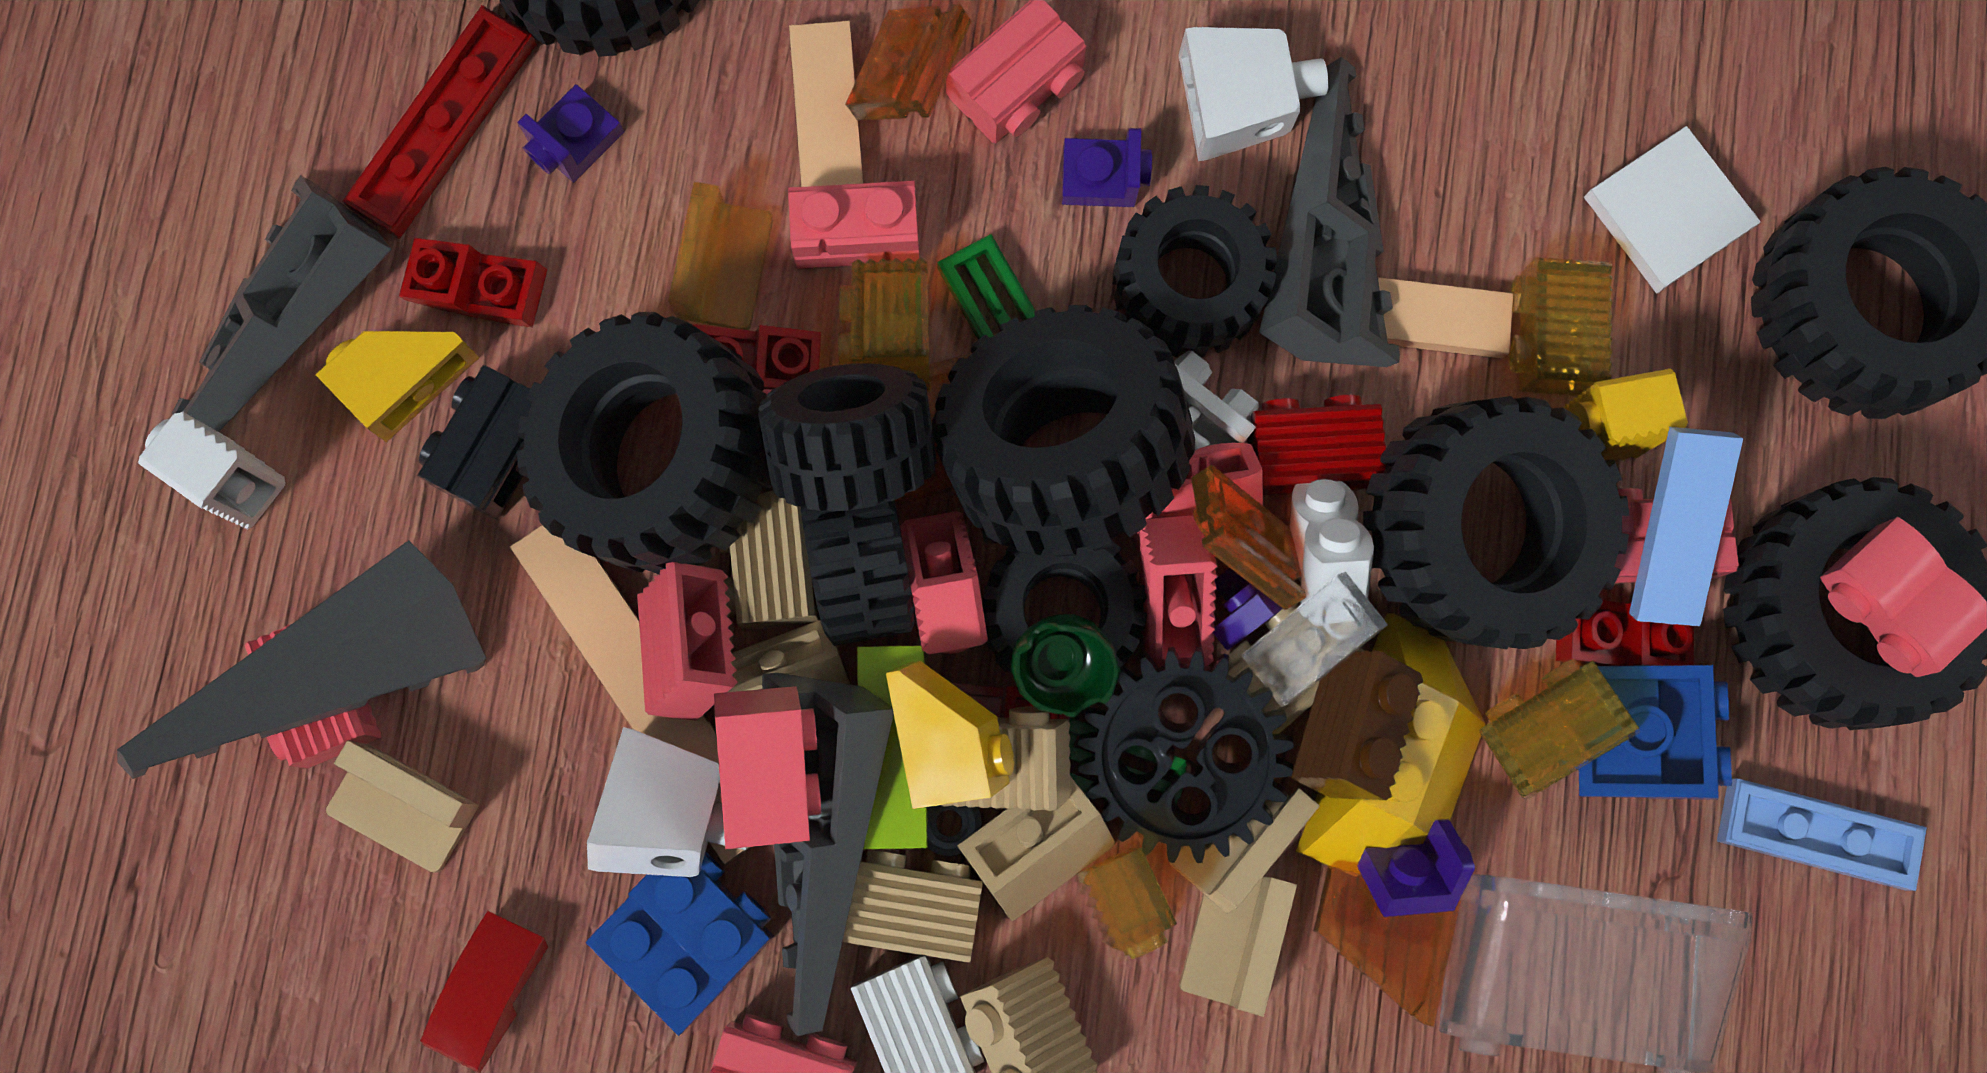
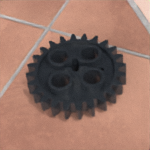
[1078,647,1294,863]

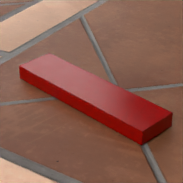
[342,5,537,239]

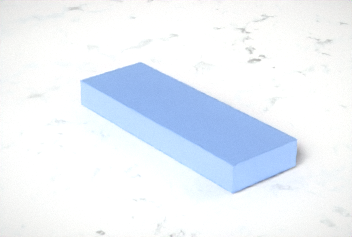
[1629,427,1743,626]
[1717,778,1927,891]

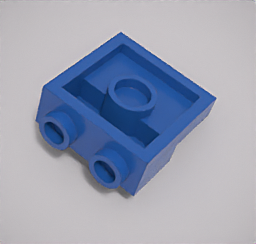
[1576,665,1732,800]
[585,851,775,1036]

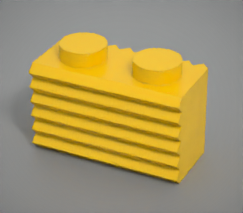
[1563,368,1688,461]

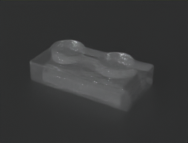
[1241,572,1388,708]

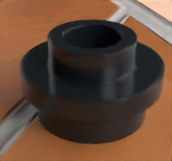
[927,805,982,856]

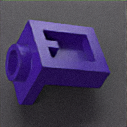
[517,84,624,183]
[1062,128,1152,207]
[1213,546,1300,651]
[1357,819,1475,917]

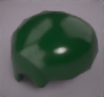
[1011,614,1121,718]

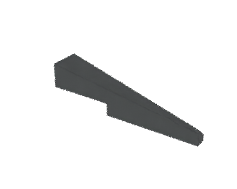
[1259,57,1400,367]
[172,175,391,432]
[117,540,486,779]
[762,673,894,1036]

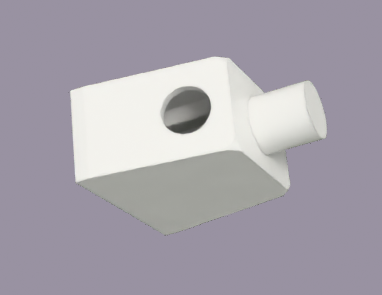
[1178,27,1328,161]
[587,727,747,877]

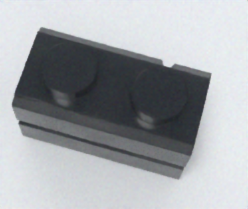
[417,365,532,520]

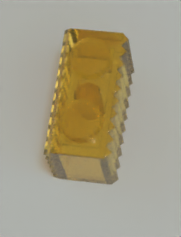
[1509,257,1613,396]
[838,258,930,391]
[1479,659,1641,800]
[1074,848,1177,959]

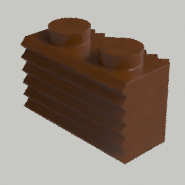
[1292,650,1424,800]

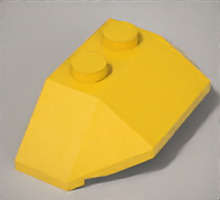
[1296,613,1485,877]

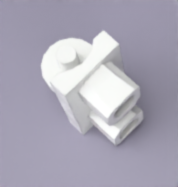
[1174,351,1259,450]

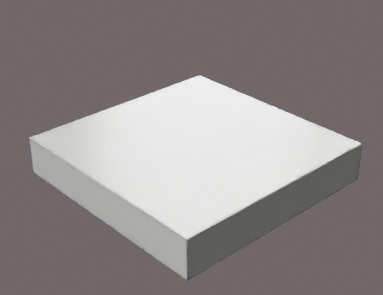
[1584,126,1761,294]

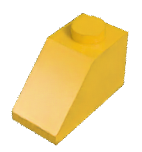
[315,331,479,443]
[886,661,1014,809]

